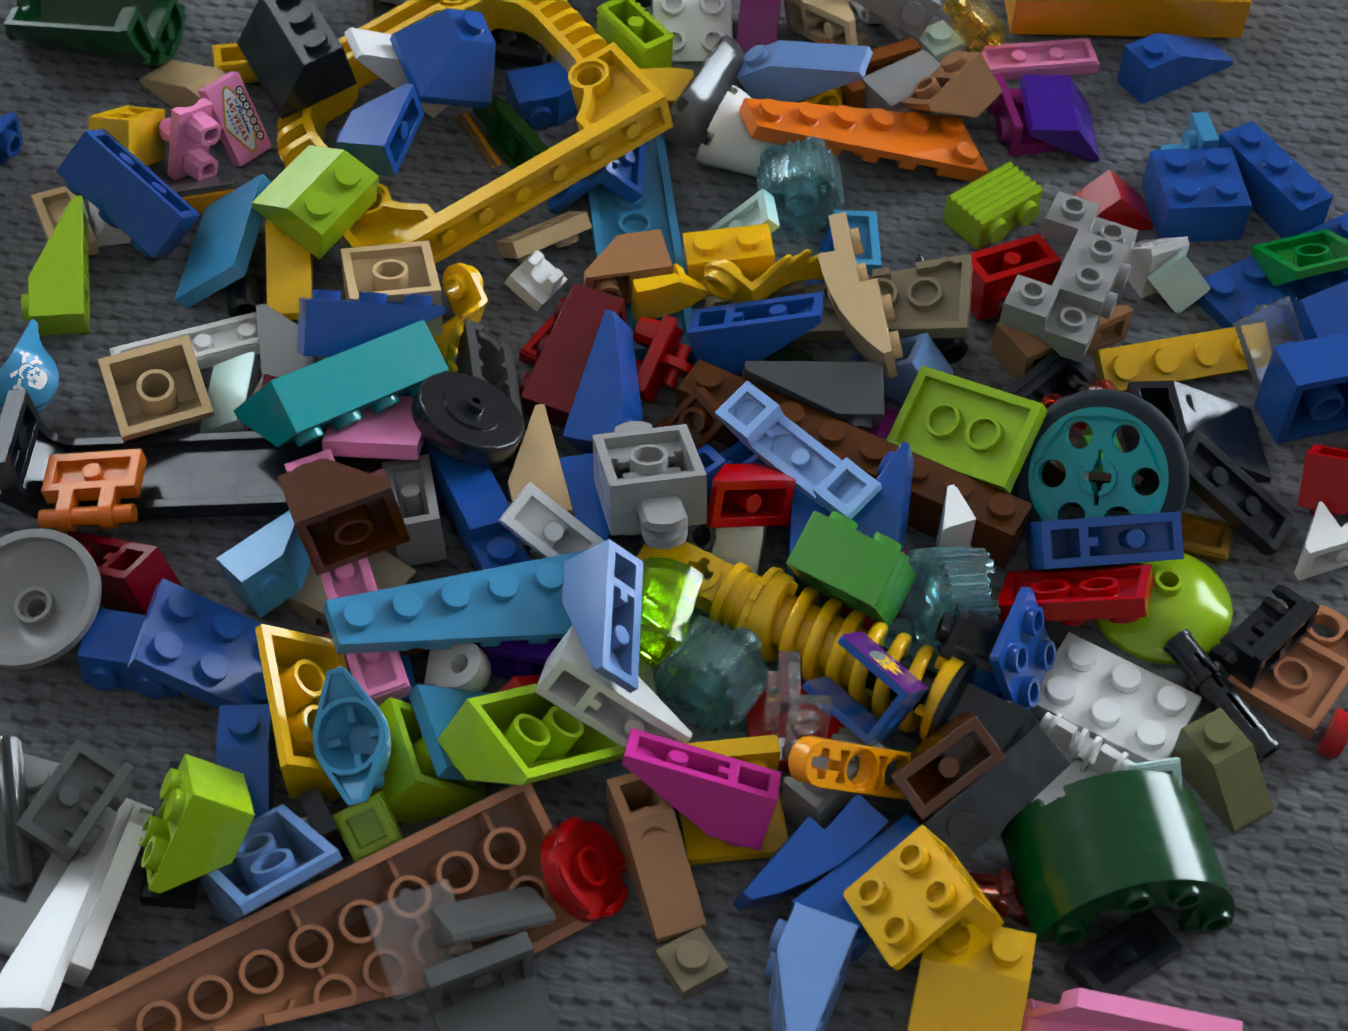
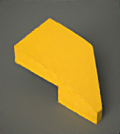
[631,263,708,323]

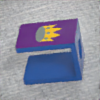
[802,631,929,746]

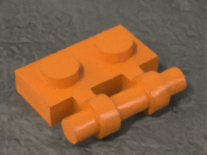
[38,449,147,532]

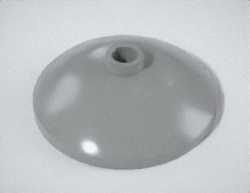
[0,528,102,669]

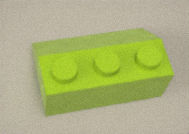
[437,683,625,785]

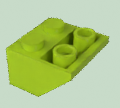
[138,754,255,894]

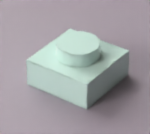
[911,20,967,63]

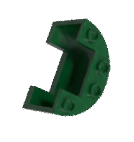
[1000,770,1235,945]

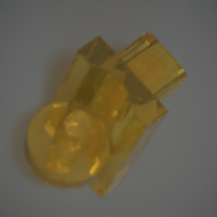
[941,0,1006,53]

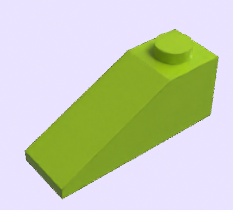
[21,195,90,336]

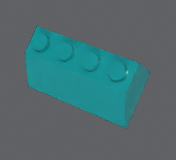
[234,319,449,448]

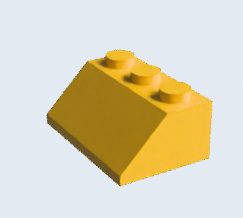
[255,624,347,803]

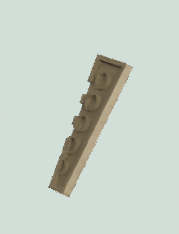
[705,254,973,341]

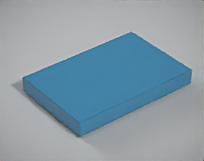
[174,174,272,308]

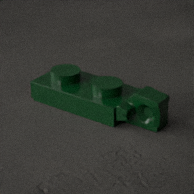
[473,95,549,169]

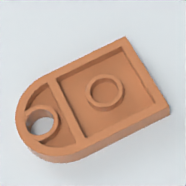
[1228,604,1348,740]

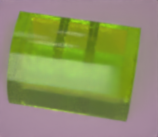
[639,557,704,668]

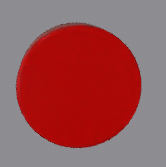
[1316,708,1348,760]

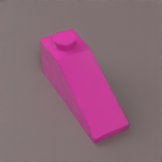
[622,728,781,851]

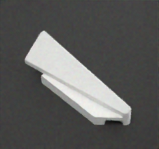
[0,798,154,1027]

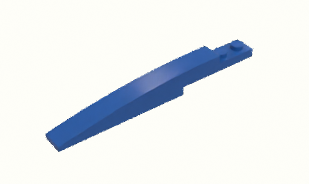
[401,393,531,571]

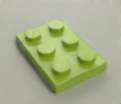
[886,365,1048,494]

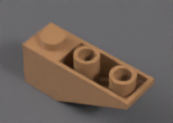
[605,773,707,943]

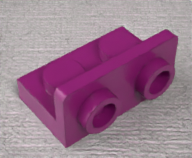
[986,74,1057,156]

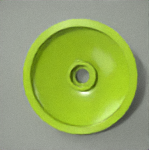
[1094,553,1233,665]

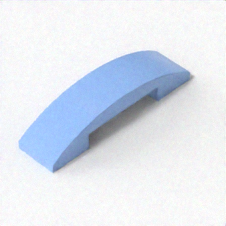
[715,380,882,519]

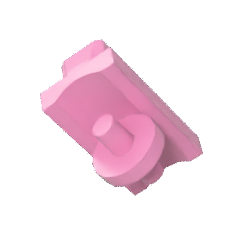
[158,98,221,181]

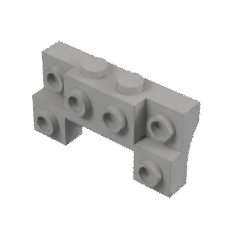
[999,191,1138,363]

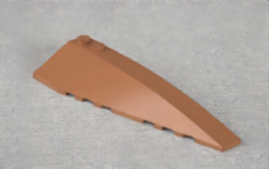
[30,783,593,1031]

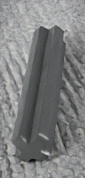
[0,735,36,889]

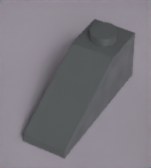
[742,361,885,433]

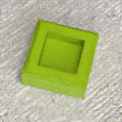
[332,791,405,863]

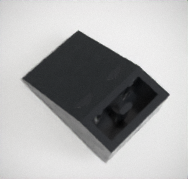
[1121,381,1272,487]

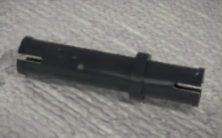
[1163,629,1282,763]

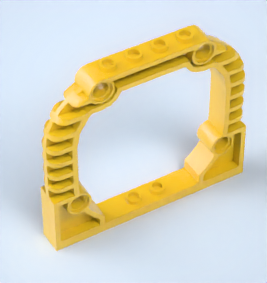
[277,0,674,264]

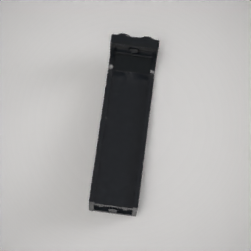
[0,390,354,520]

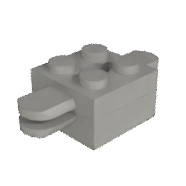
[592,421,707,549]

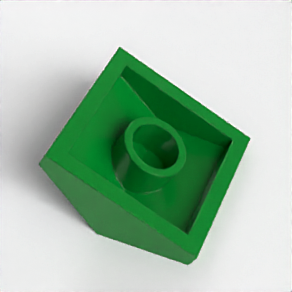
[1251,229,1348,287]

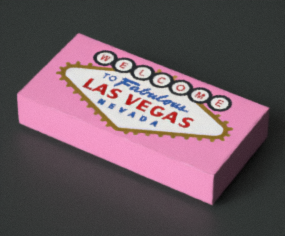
[198,71,273,167]

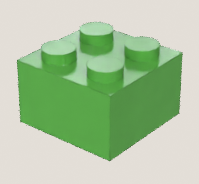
[786,510,917,628]

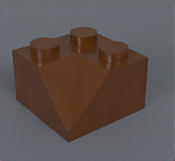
[278,459,411,575]

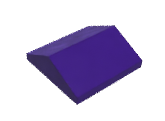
[1019,74,1100,162]

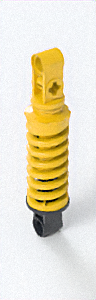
[636,542,1039,752]

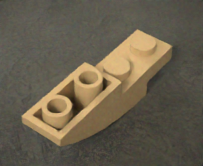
[817,212,903,379]

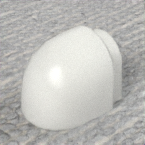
[424,643,491,692]

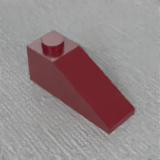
[67,531,182,615]

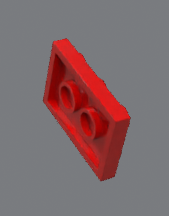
[995,564,1154,626]

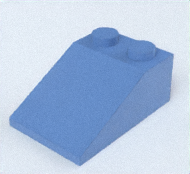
[199,803,343,925]
[764,902,858,1031]

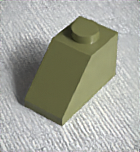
[1170,707,1273,834]

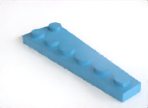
[324,550,641,654]

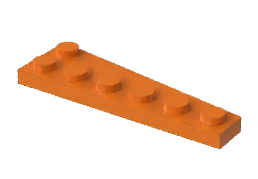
[739,98,989,182]

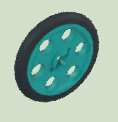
[1013,389,1189,567]

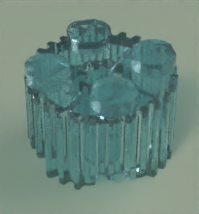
[756,136,845,236]
[899,545,1001,645]
[653,616,770,735]

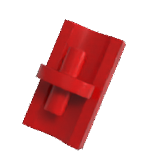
[633,314,694,404]

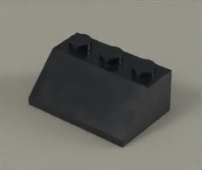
[237,0,357,120]

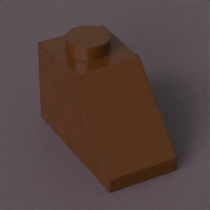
[890,711,1006,820]

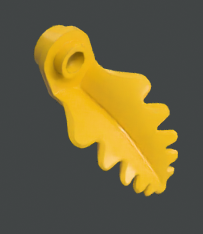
[702,249,825,303]
[432,263,488,372]

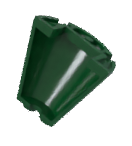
[4,0,185,65]

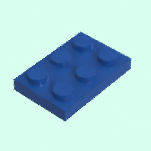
[127,578,269,709]

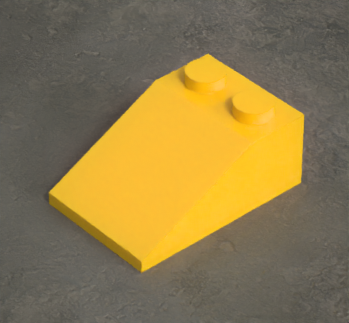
[907,921,1037,1031]

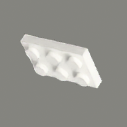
[1030,632,1202,763]

